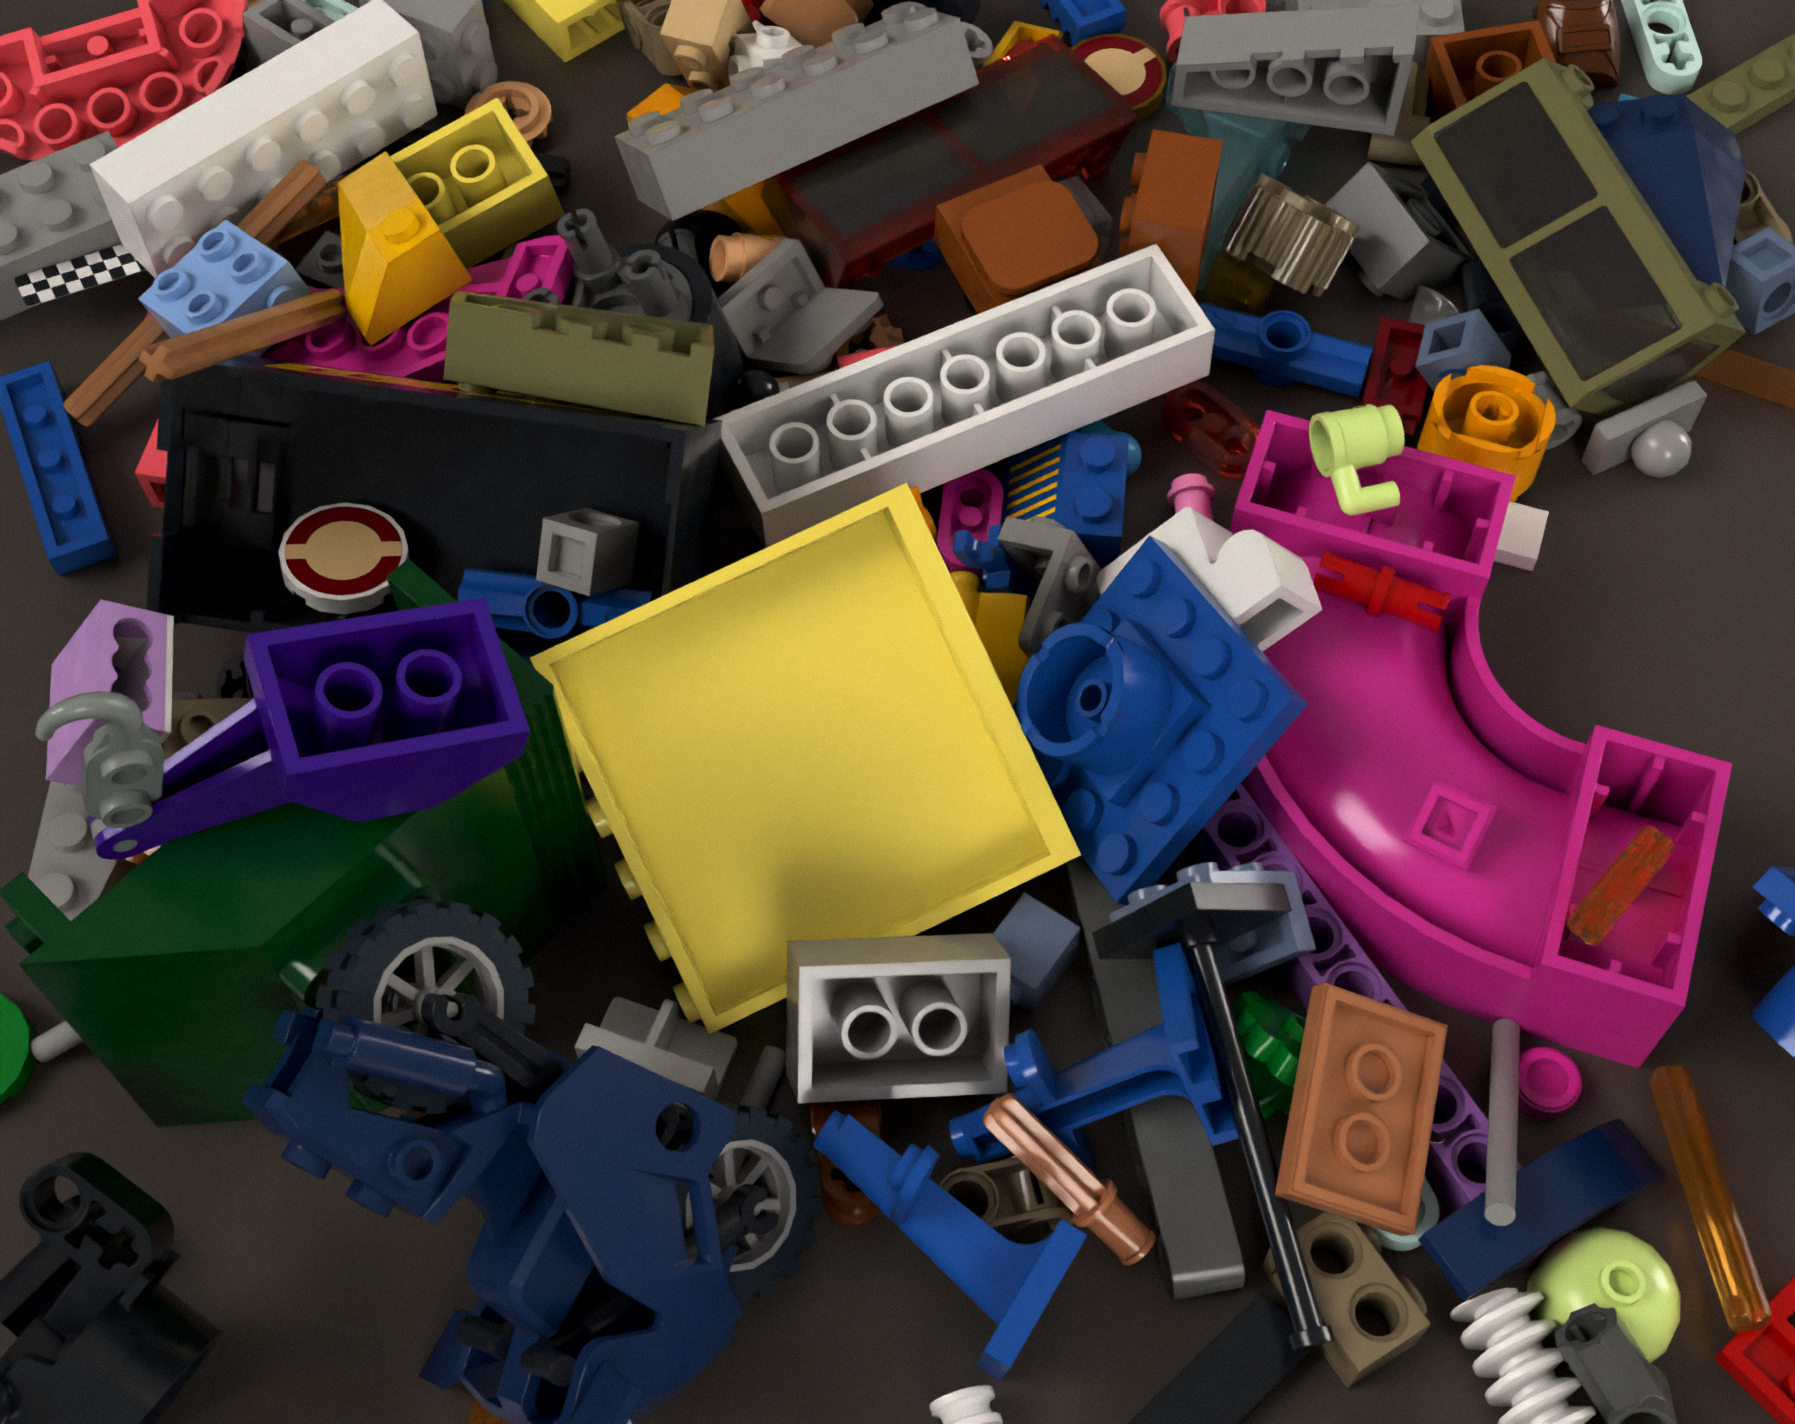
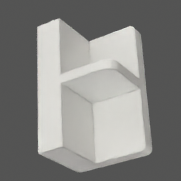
[574,997,738,1108]

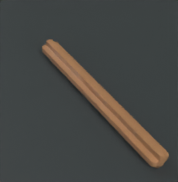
[63,160,327,427]
[139,289,347,383]

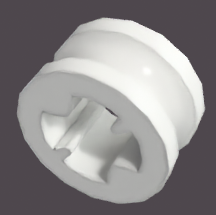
[930,1385,1003,1424]

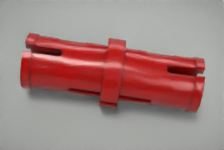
[1313,550,1452,634]

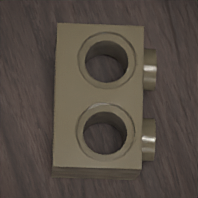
[1261,1211,1431,1389]

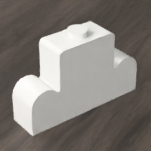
[1096,507,1323,652]

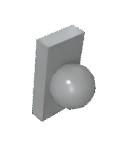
[1581,380,1707,478]

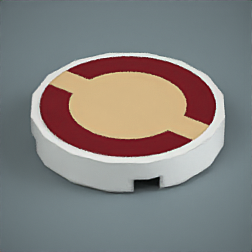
[278,502,410,614]

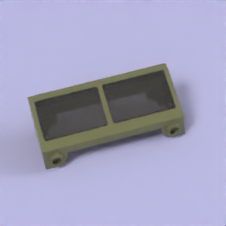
[1411,58,1746,417]

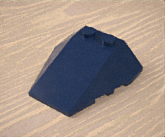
[1503,94,1746,313]

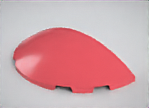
[0,0,248,161]

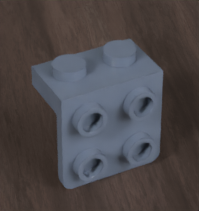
[1109,862,1316,987]

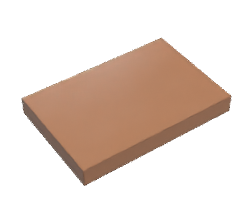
[1275,982,1448,1236]

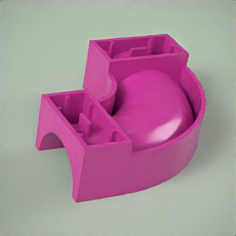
[1230,410,1732,1069]

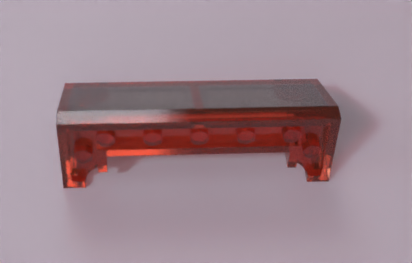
[761,33,1138,290]

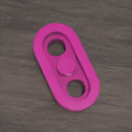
[936,468,1003,578]

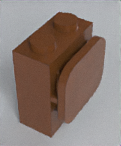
[933,164,1103,314]

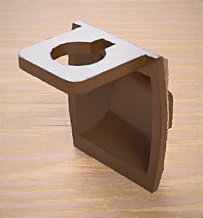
[1532,0,1621,88]

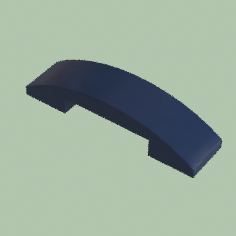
[1418,1118,1666,1301]

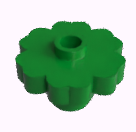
[1231,990,1306,1119]

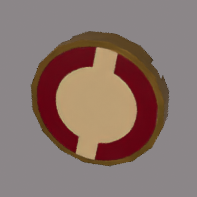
[1059,34,1167,126]

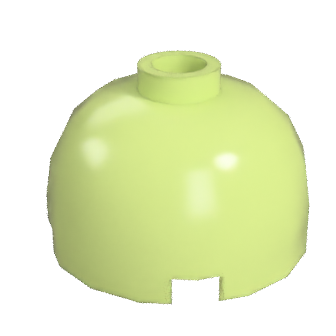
[1527,1226,1681,1371]

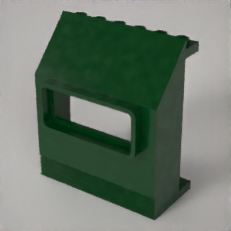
[0,558,608,1127]

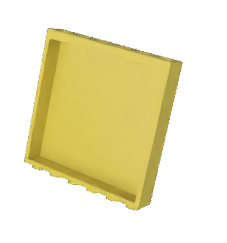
[530,483,1081,1034]

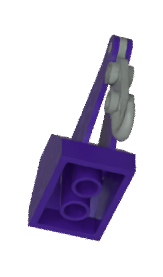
[35,597,530,860]

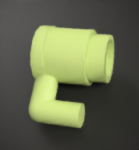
[1309,404,1405,516]

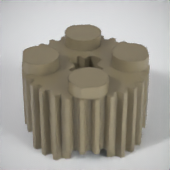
[1221,173,1361,297]

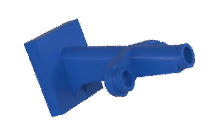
[949,942,1239,1176]
[813,1110,1087,1382]

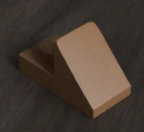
[760,0,874,48]

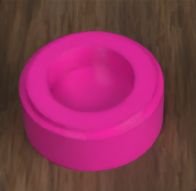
[1518,1047,1582,1121]

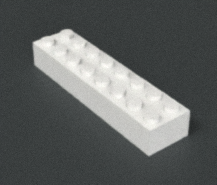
[714,243,1215,549]

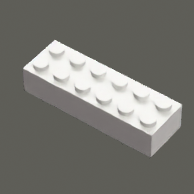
[89,0,438,279]

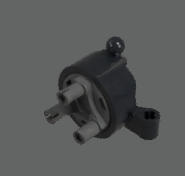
[523,208,780,419]

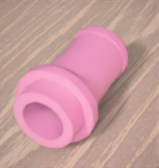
[1167,473,1216,521]

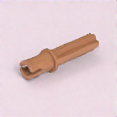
[982,1093,1156,1266]

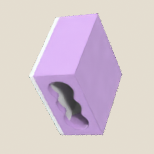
[46,599,174,787]

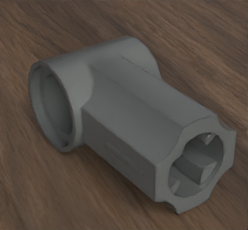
[1555,1303,1677,1424]

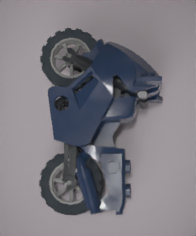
[242,899,823,1424]

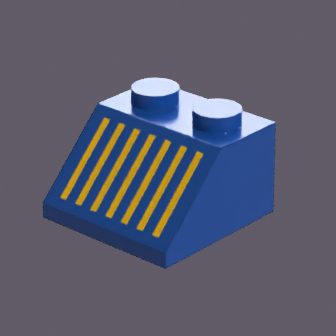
[1000,431,1129,570]

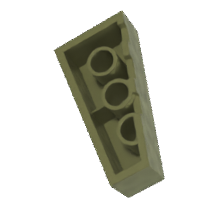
[443,291,715,426]

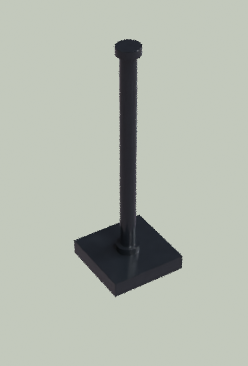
[1092,882,1336,1351]

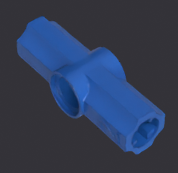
[1200,302,1374,398]
[458,568,656,639]

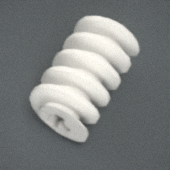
[1450,1288,1596,1424]

